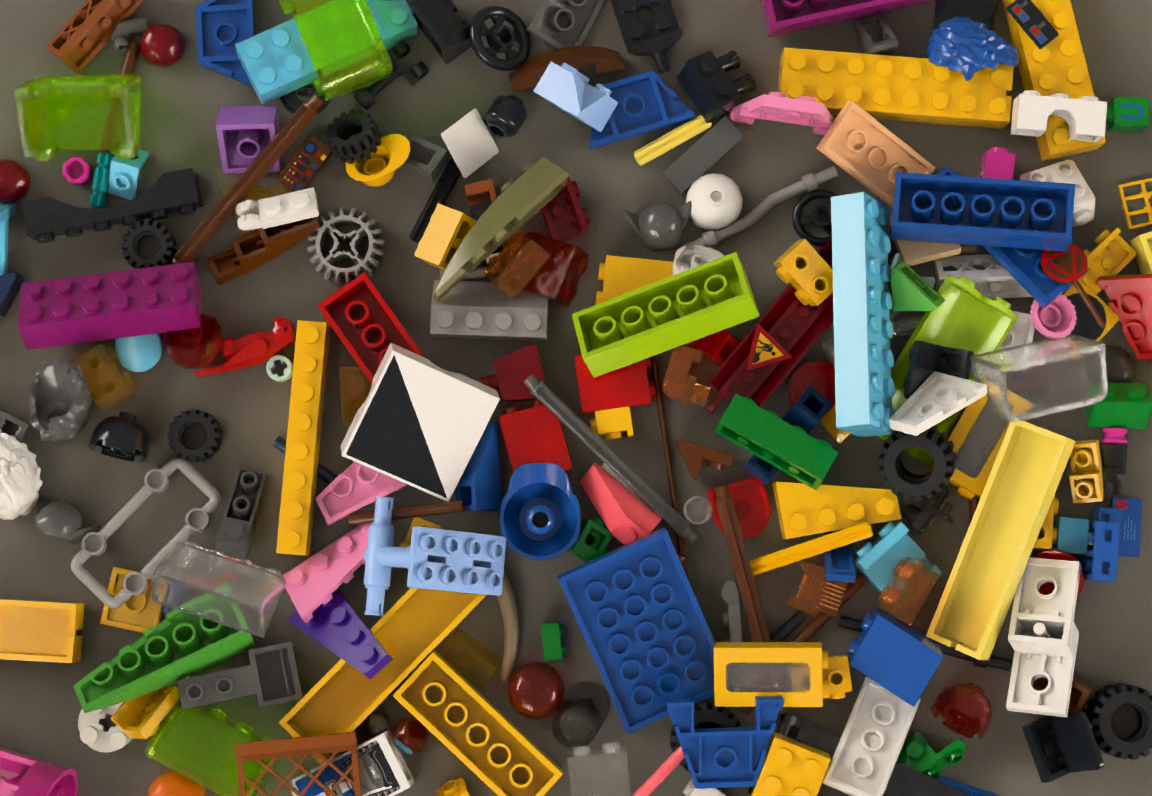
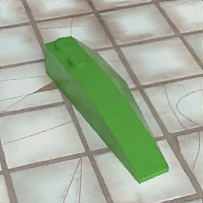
[73,585,256,713]

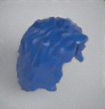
[926,17,1019,81]

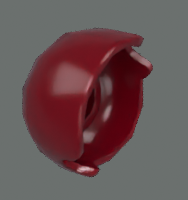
[140,24,184,67]
[0,159,30,203]

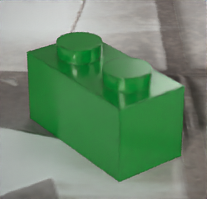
[541,622,566,661]

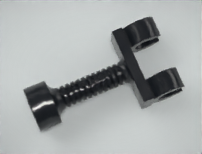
[352,40,429,111]

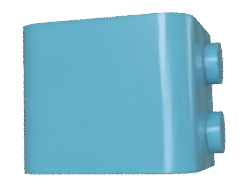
[855,522,942,614]

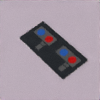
[1006,0,1059,49]

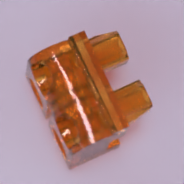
[661,345,710,408]

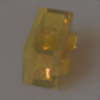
[71,343,136,413]

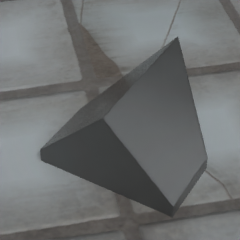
[404,135,451,182]

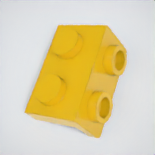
[1080,227,1138,294]
[111,685,180,740]

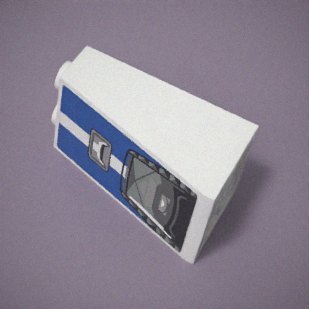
[291,729,415,796]

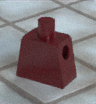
[479,343,546,403]

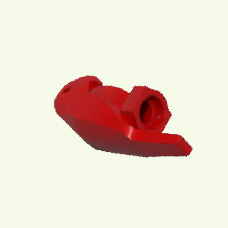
[194,317,296,378]

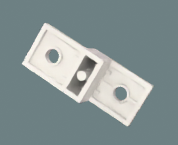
[1006,557,1081,718]

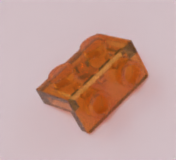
[483,229,550,299]

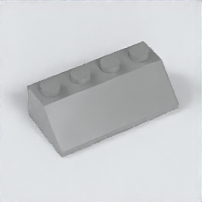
[430,280,549,341]

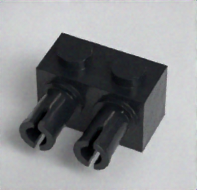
[677,50,756,124]

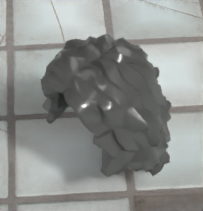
[26,357,92,442]

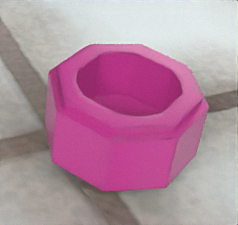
[62,157,92,186]

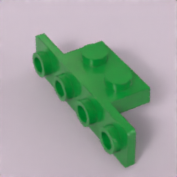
[896,732,967,779]

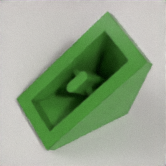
[890,261,946,311]

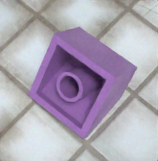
[216,105,281,174]

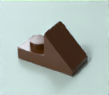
[675,438,734,481]

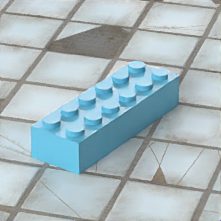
[235,0,418,105]

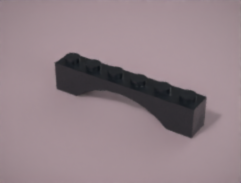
[21,168,203,243]

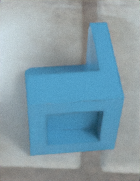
[1052,517,1089,555]

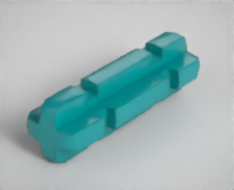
[89,152,114,209]

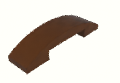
[509,46,625,92]

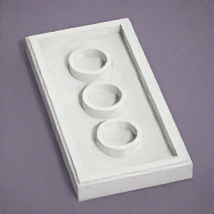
[823,676,921,796]

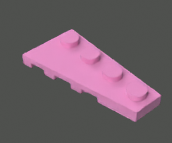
[280,523,371,623]

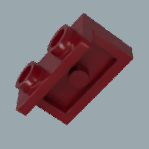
[541,178,590,245]

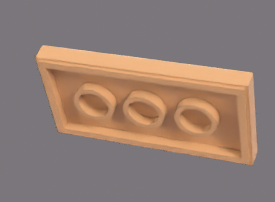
[817,100,936,208]

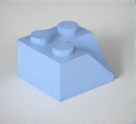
[533,61,618,132]

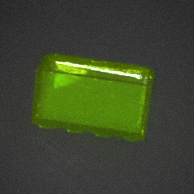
[144,698,280,796]

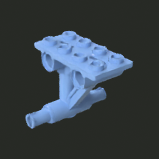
[363,496,506,616]

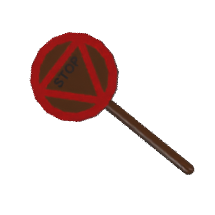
[1040,243,1106,328]

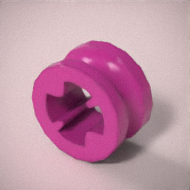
[1101,428,1128,444]

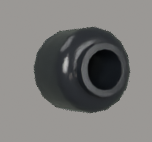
[484,95,527,139]

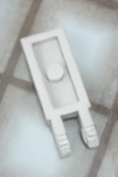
[236,187,319,231]

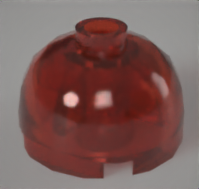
[163,314,223,369]
[507,661,565,720]
[931,683,993,739]

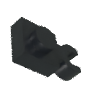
[1099,443,1127,494]

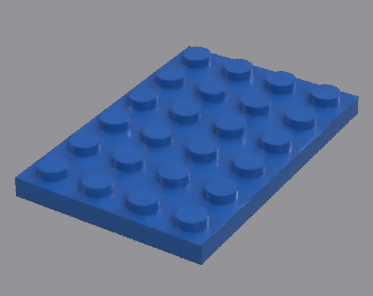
[557,528,734,734]

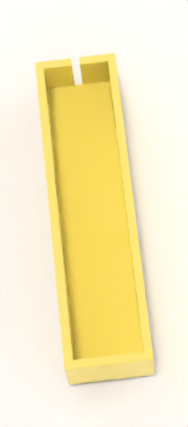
[926,417,1076,660]

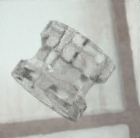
[682,496,713,525]

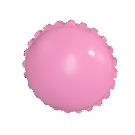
[1030,294,1077,339]

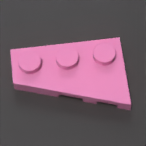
[315,461,407,526]

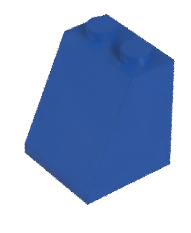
[846,607,944,707]

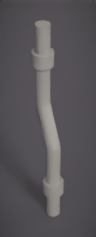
[682,166,838,251]

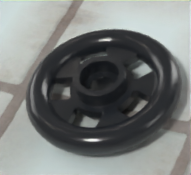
[469,6,531,71]

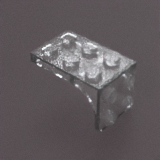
[567,742,631,796]

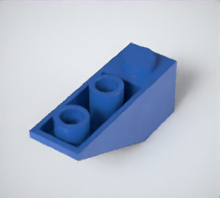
[455,422,502,512]

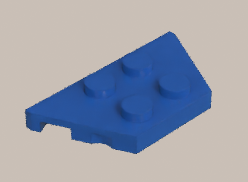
[195,0,255,87]
[589,70,695,150]

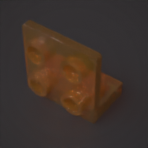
[878,557,939,626]

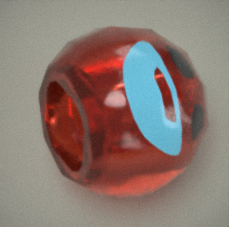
[392,717,429,754]

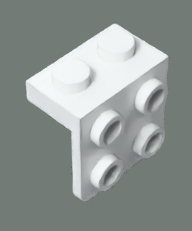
[1020,160,1096,227]

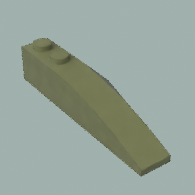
[433,157,569,302]

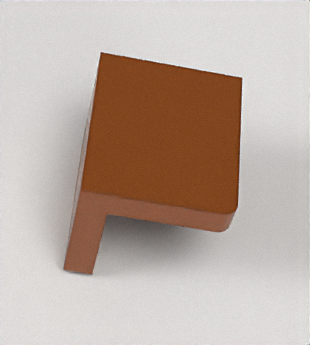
[464,179,497,206]

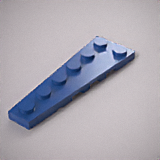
[936,166,1088,308]

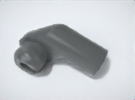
[110,17,148,52]

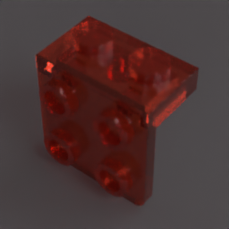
[508,232,589,308]

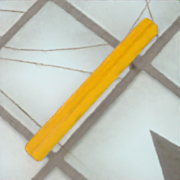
[750,521,873,576]

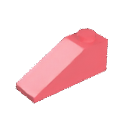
[579,462,662,545]

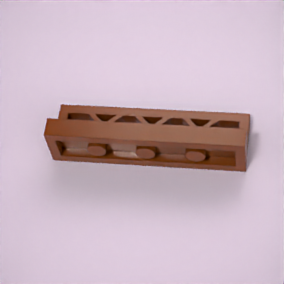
[46,0,144,75]

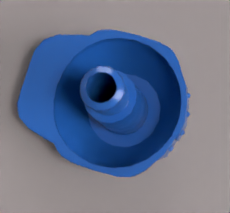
[500,463,580,561]

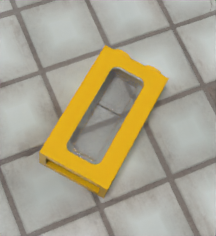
[927,378,1034,500]
[714,642,829,707]

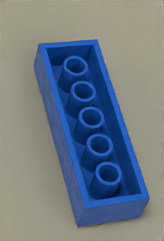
[890,172,1075,252]

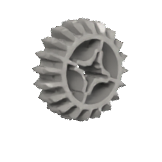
[307,207,385,285]

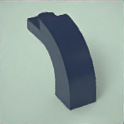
[744,386,832,485]

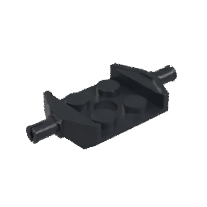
[611,0,683,74]

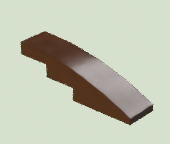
[207,217,320,285]

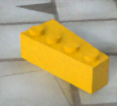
[772,481,901,540]

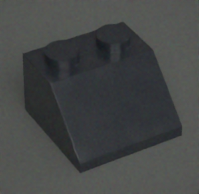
[409,0,472,64]

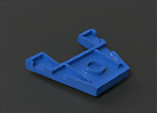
[666,695,784,789]

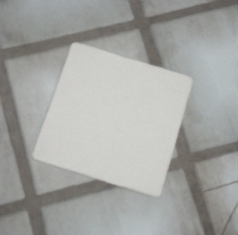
[441,108,499,178]

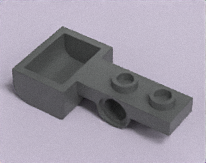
[177,641,303,710]

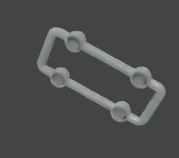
[71,457,221,608]

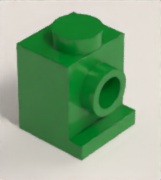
[566,517,613,563]

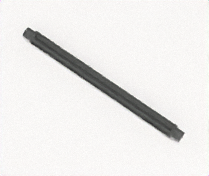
[523,373,699,544]

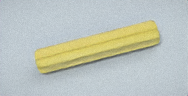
[633,115,712,166]

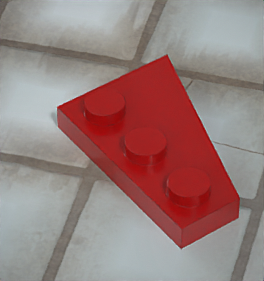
[1097,274,1152,360]

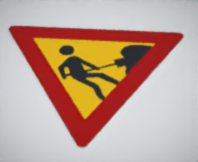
[746,324,792,371]

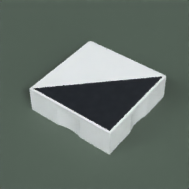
[340,343,500,502]

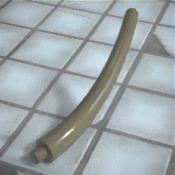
[496,571,519,682]

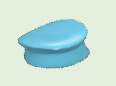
[115,333,163,372]

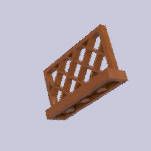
[234,731,362,796]

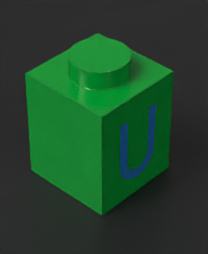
[1106,97,1149,132]

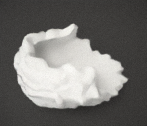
[0,430,43,520]

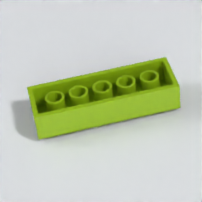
[572,252,760,378]

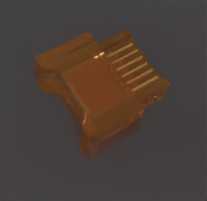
[787,559,848,617]

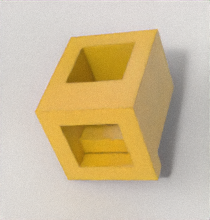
[590,406,634,440]

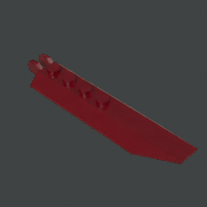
[705,240,834,419]

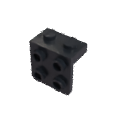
[903,341,974,399]
[1022,711,1104,783]

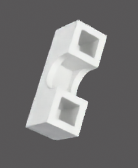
[1011,90,1107,143]

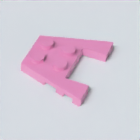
[728,92,835,136]

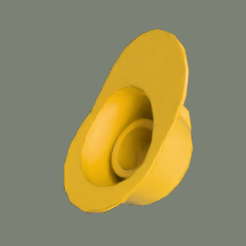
[345,134,411,187]

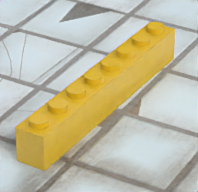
[276,320,331,556]

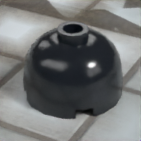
[89,412,150,462]

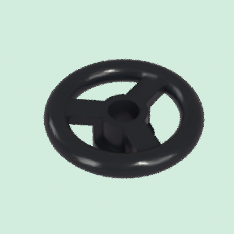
[792,190,838,246]

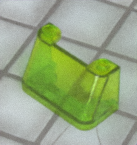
[279,0,393,101]
[14,74,142,161]

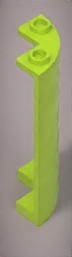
[878,275,1018,466]

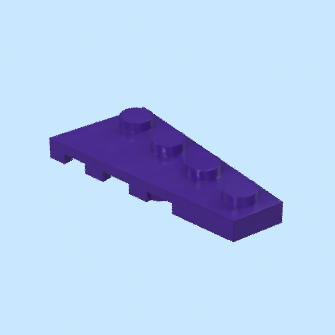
[287,588,393,679]

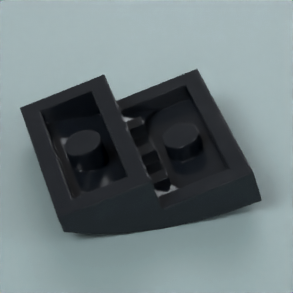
[933,0,998,31]

